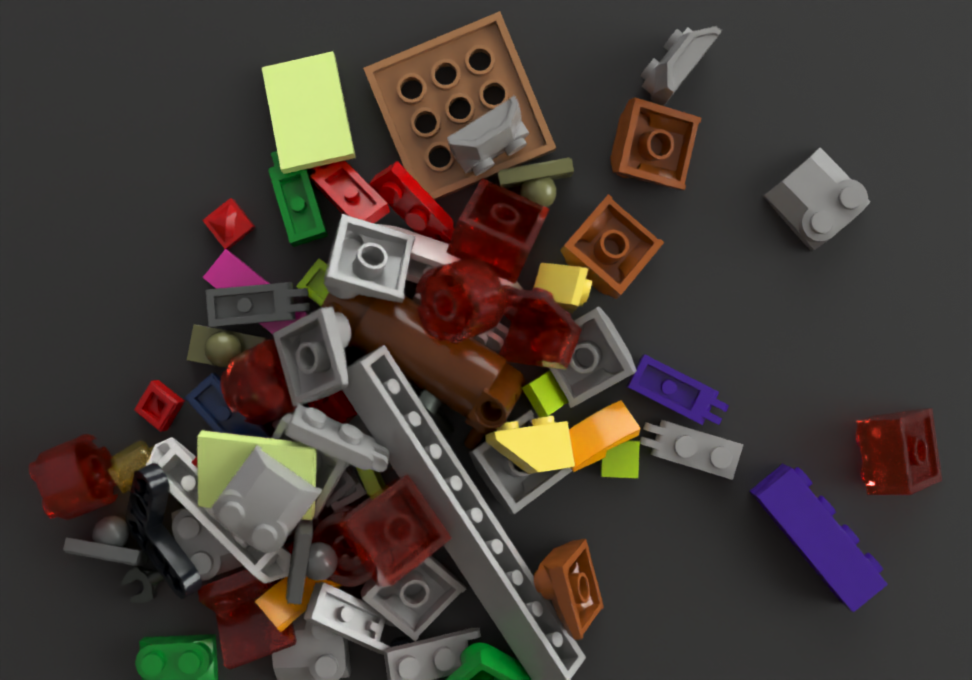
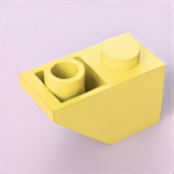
[530,263,592,314]
[485,416,575,474]

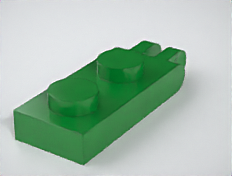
[268,151,328,247]

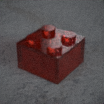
[446,178,550,284]
[334,474,452,587]

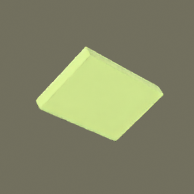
[262,51,356,174]
[197,431,317,520]

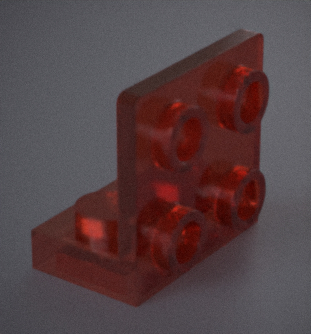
[483,285,582,370]
[198,569,297,670]

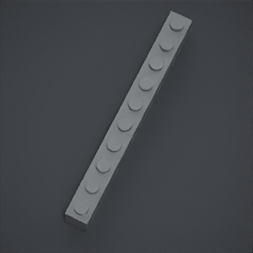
[343,345,586,680]

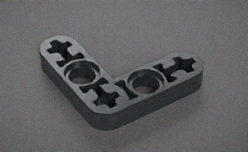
[126,463,202,599]

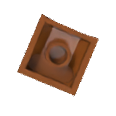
[610,97,702,191]
[560,194,664,299]
[534,539,604,640]

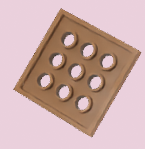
[363,11,556,200]

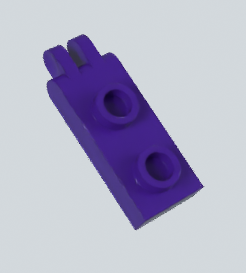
[626,354,729,425]

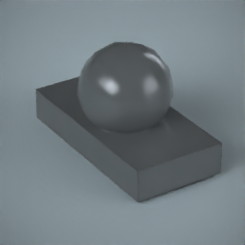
[63,515,148,566]
[286,519,338,604]

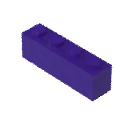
[749,464,888,613]

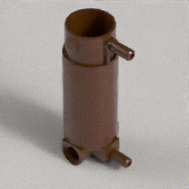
[321,292,525,450]

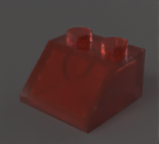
[856,408,942,495]

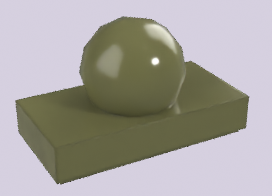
[498,157,574,210]
[187,324,268,374]

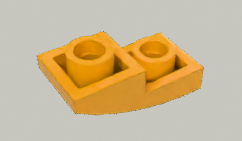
[569,400,641,472]
[255,575,342,632]

